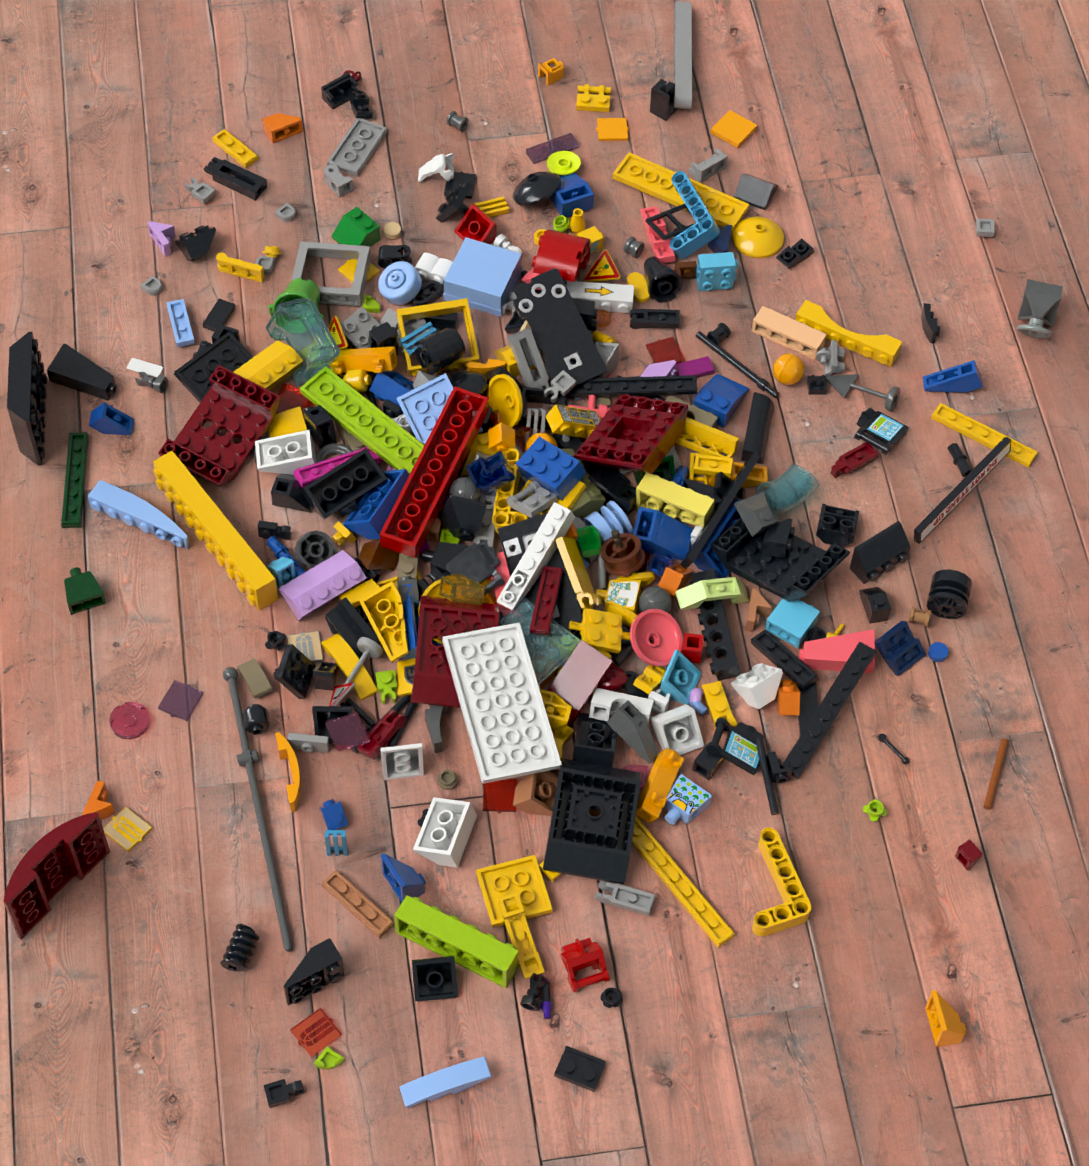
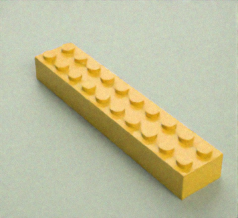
[153,451,278,611]

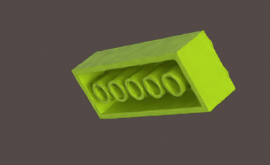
[394,895,518,988]

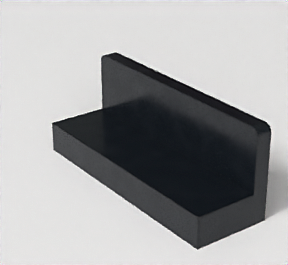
[325,597,381,659]

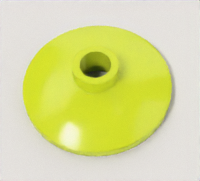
[547,151,581,175]

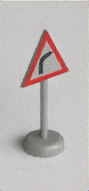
[329,637,383,706]

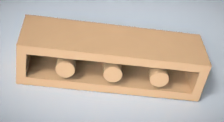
[752,306,827,360]

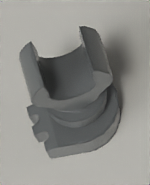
[135,372,169,393]

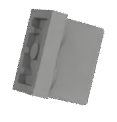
[340,306,380,349]

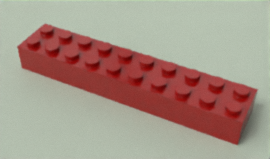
[379,386,489,558]

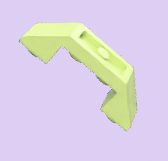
[675,577,750,610]

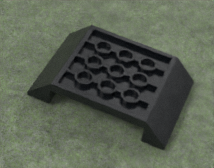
[711,517,850,602]

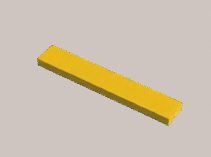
[931,403,1038,468]

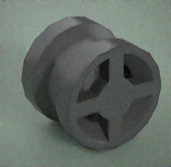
[623,236,645,258]

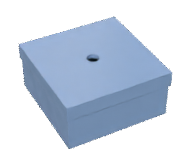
[443,237,522,317]

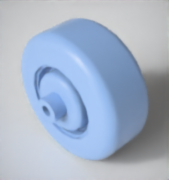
[378,261,422,305]

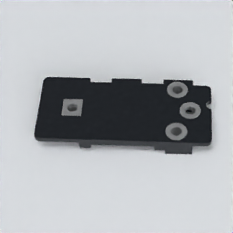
[513,268,607,387]

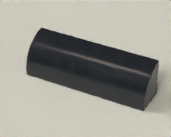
[741,392,774,464]

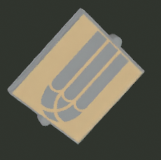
[287,631,323,663]

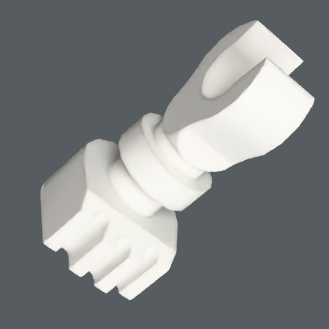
[494,234,522,253]

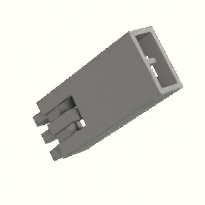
[507,328,550,389]

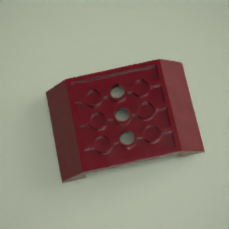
[158,365,280,487]
[411,595,499,708]

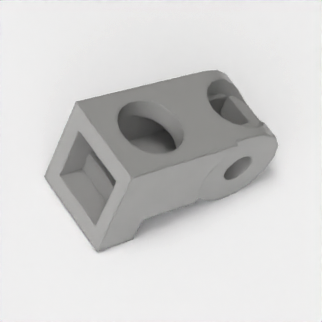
[324,165,354,198]

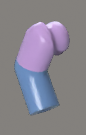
[689,688,709,716]

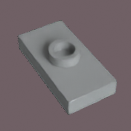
[287,733,329,753]

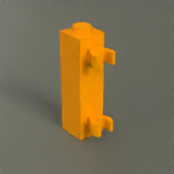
[327,347,398,375]
[636,748,684,823]

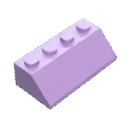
[278,550,367,621]

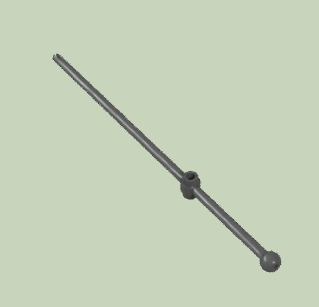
[223,667,292,952]

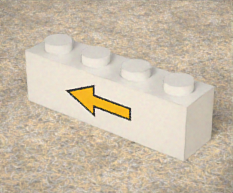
[566,281,634,313]

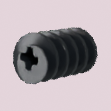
[220,924,260,972]

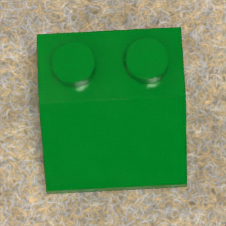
[331,207,381,247]

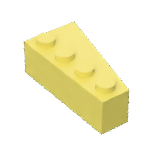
[636,473,714,527]

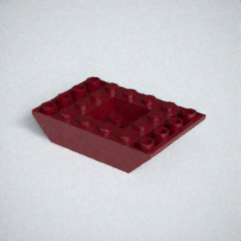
[574,394,688,474]

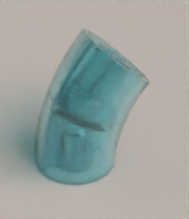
[756,464,819,515]

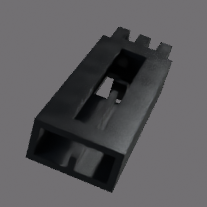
[204,157,267,200]

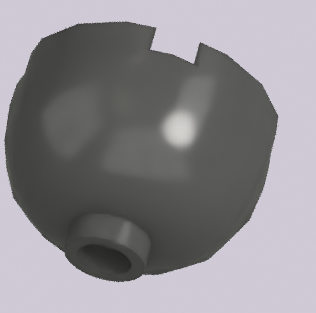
[295,531,334,568]

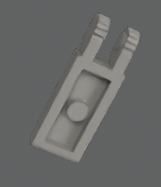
[594,881,655,916]

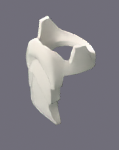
[418,153,454,182]

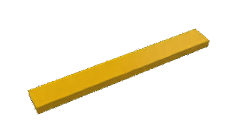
[632,816,735,948]

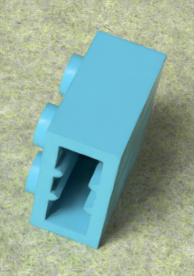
[696,252,738,291]
[765,598,820,648]

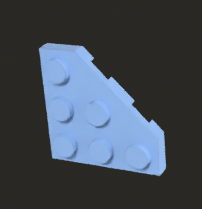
[396,373,453,445]

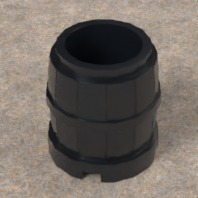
[414,328,465,375]

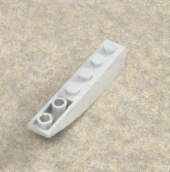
[496,502,575,611]

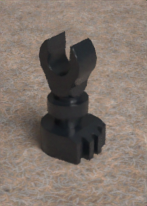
[354,558,382,583]
[520,973,547,1011]

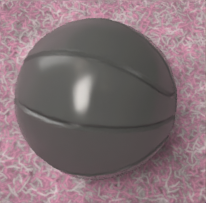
[448,477,481,502]
[638,586,672,613]

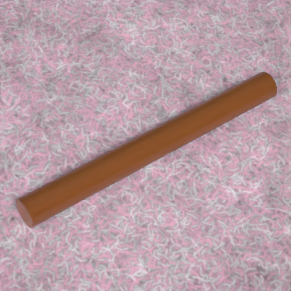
[983,738,1009,810]

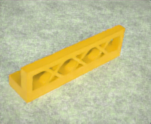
[676,417,739,458]

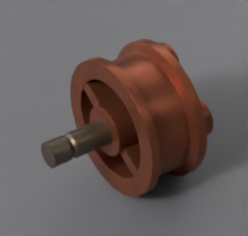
[600,530,646,577]

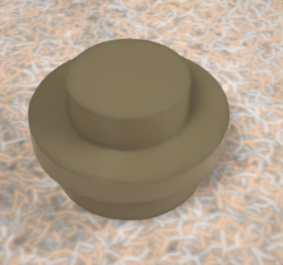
[437,770,458,790]

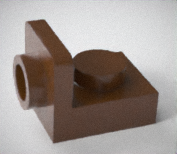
[673,261,697,279]

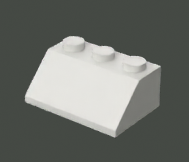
[413,797,477,868]

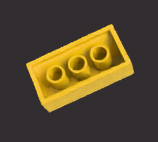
[234,340,303,391]

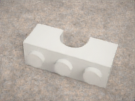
[589,688,654,726]

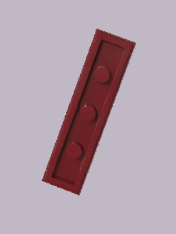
[529,566,563,636]

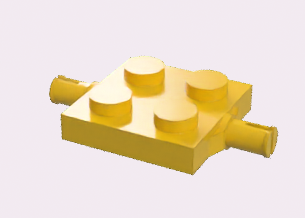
[569,608,631,653]

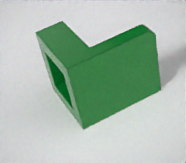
[576,526,601,558]

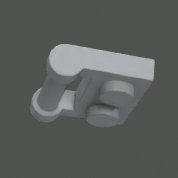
[506,481,557,518]

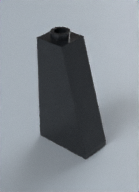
[47,344,117,401]

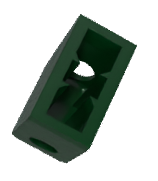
[64,567,106,615]

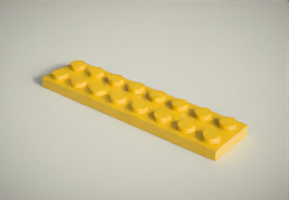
[612,152,749,231]

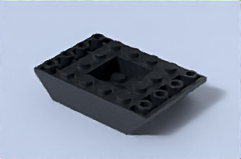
[7,332,47,466]
[542,758,641,884]

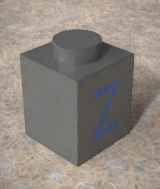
[395,576,419,602]

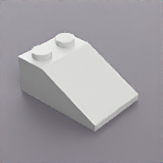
[255,430,316,475]
[380,743,424,780]

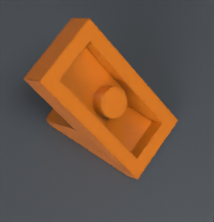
[82,780,115,820]

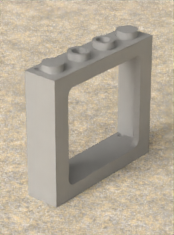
[291,241,371,306]

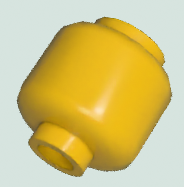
[343,369,371,393]

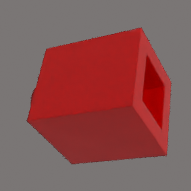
[682,633,704,664]

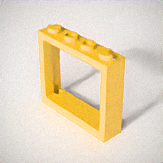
[396,298,480,377]

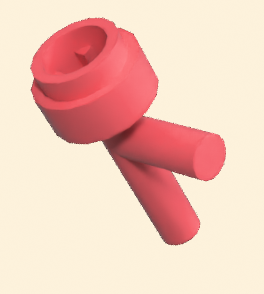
[568,395,610,420]

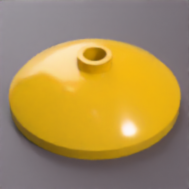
[732,217,784,258]
[486,374,523,428]

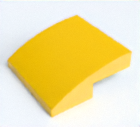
[268,407,307,438]

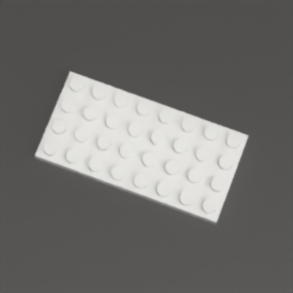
[442,622,562,784]

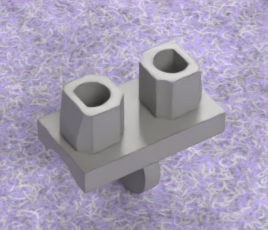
[816,340,845,376]

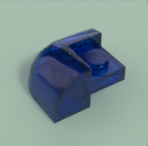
[466,451,515,491]

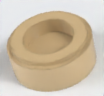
[384,222,401,239]

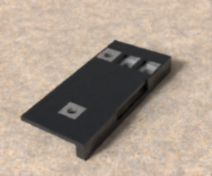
[498,512,583,645]

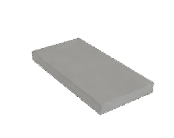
[327,118,388,177]

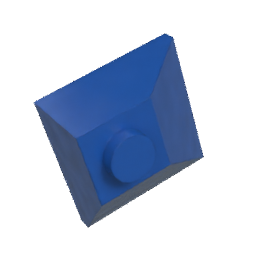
[381,853,426,902]

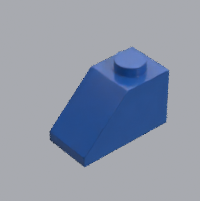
[89,402,134,435]

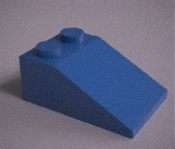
[693,374,749,428]

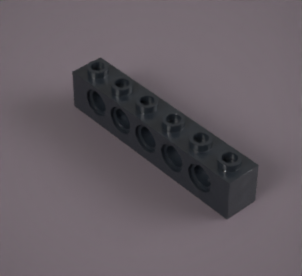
[690,568,741,681]

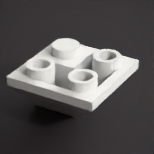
[731,663,783,709]

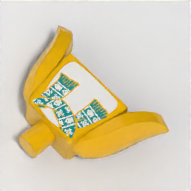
[596,571,655,627]

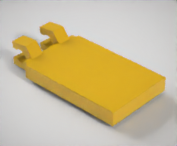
[555,537,602,609]

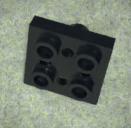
[436,181,472,222]
[274,644,316,699]

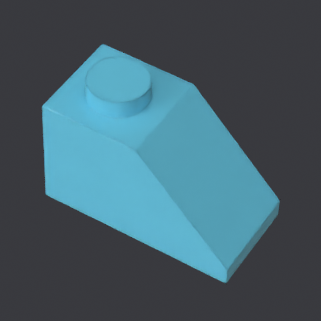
[266,557,296,589]

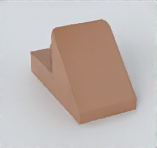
[745,588,772,632]

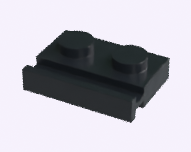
[554,1046,606,1092]

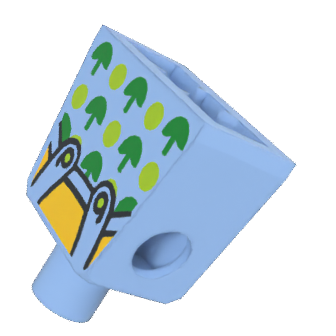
[664,774,712,825]

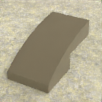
[237,658,273,698]

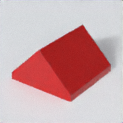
[454,203,497,244]

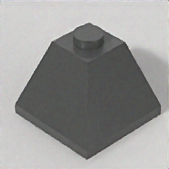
[734,492,781,537]

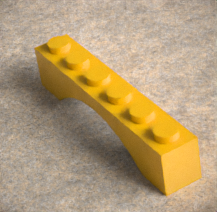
[795,300,902,367]

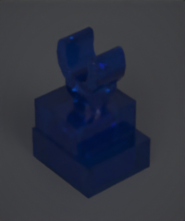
[647,552,674,577]

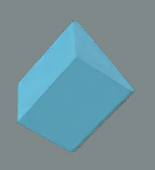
[660,650,702,705]

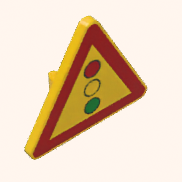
[584,250,621,282]
[321,316,348,353]

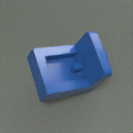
[319,799,348,830]

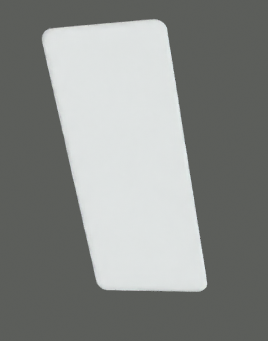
[126,358,163,377]

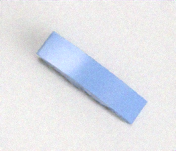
[399,1057,492,1108]

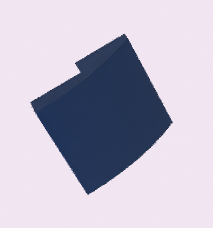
[875,621,926,676]

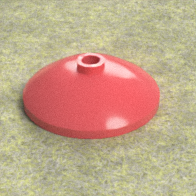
[630,609,683,667]

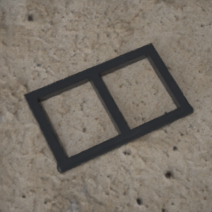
[645,204,695,240]

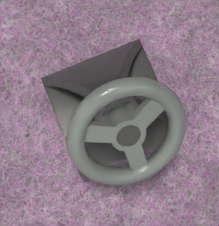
[1016,279,1063,338]

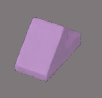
[148,221,176,257]

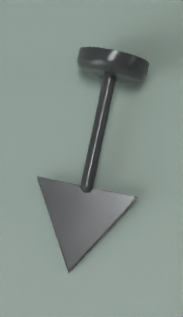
[826,374,900,412]

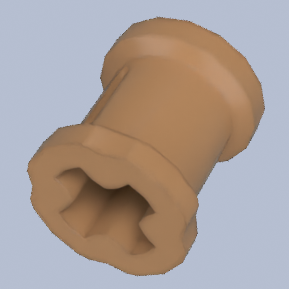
[908,606,931,627]

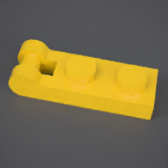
[216,252,265,283]
[701,681,737,732]

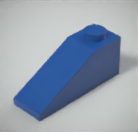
[923,360,983,392]

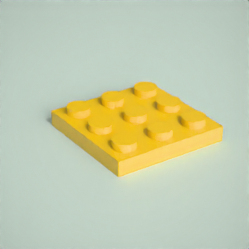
[475,855,553,928]

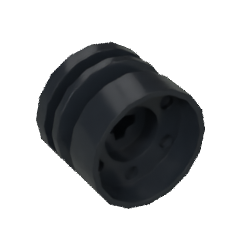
[927,569,972,619]

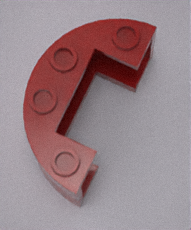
[531,229,591,282]

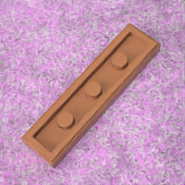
[321,870,395,939]

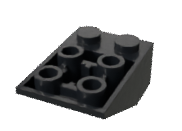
[283,938,344,1005]

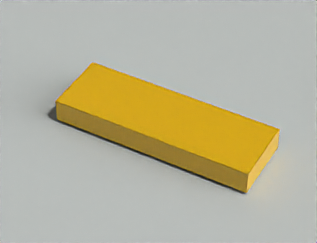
[212,129,259,168]

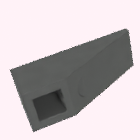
[606,700,659,764]

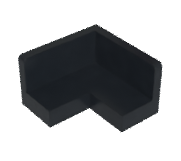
[650,79,677,121]

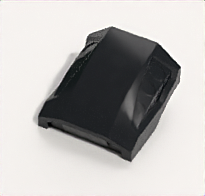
[816,503,859,547]

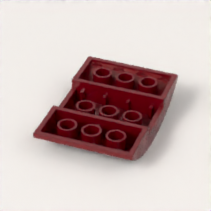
[3,812,110,940]

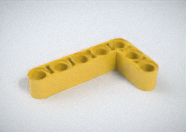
[492,448,543,534]
[752,827,811,937]

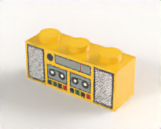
[545,404,601,438]

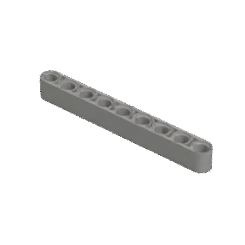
[674,1,692,109]

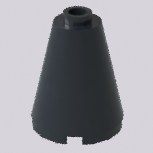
[644,256,682,303]

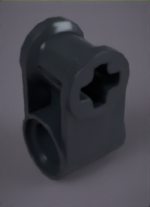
[378,245,412,268]

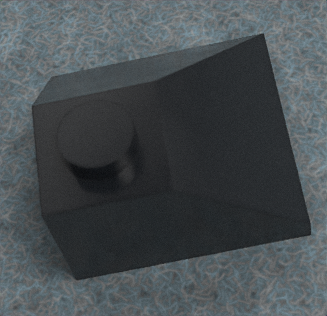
[438,495,487,541]

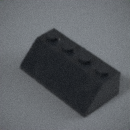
[302,448,387,520]

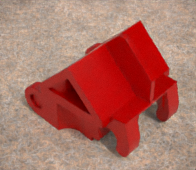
[560,938,610,993]

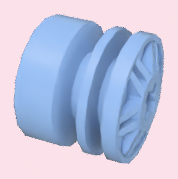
[584,500,633,542]

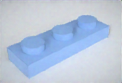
[166,299,195,347]

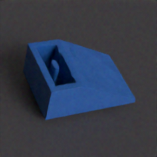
[550,173,594,217]
[633,507,693,560]

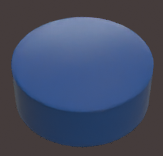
[928,642,949,662]

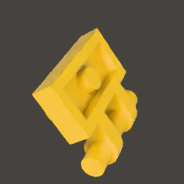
[576,84,611,112]

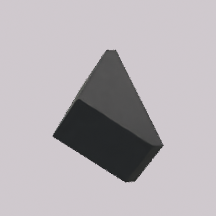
[313,661,338,691]

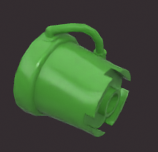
[268,278,324,334]

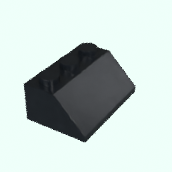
[850,521,910,584]

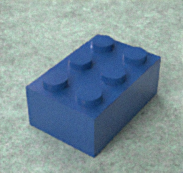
[515,436,586,501]

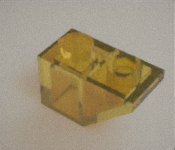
[439,573,485,605]

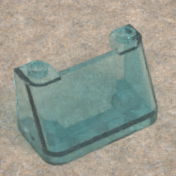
[266,298,340,387]

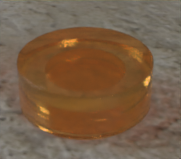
[594,310,611,327]

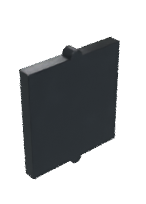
[444,172,476,199]

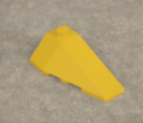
[359,581,409,663]

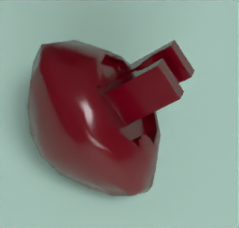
[597,658,628,692]

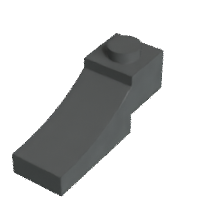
[425,705,448,753]

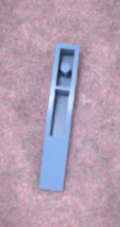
[88,480,190,549]

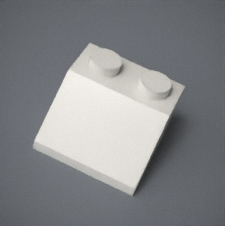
[650,704,704,755]

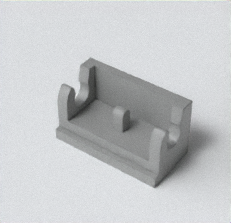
[688,149,728,183]

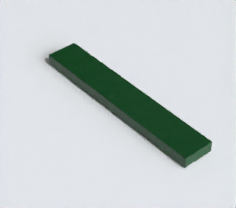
[61,432,89,528]

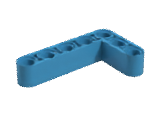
[670,171,720,259]

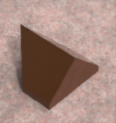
[358,539,399,571]

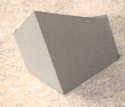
[595,342,619,378]

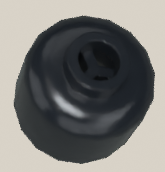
[243,704,270,735]

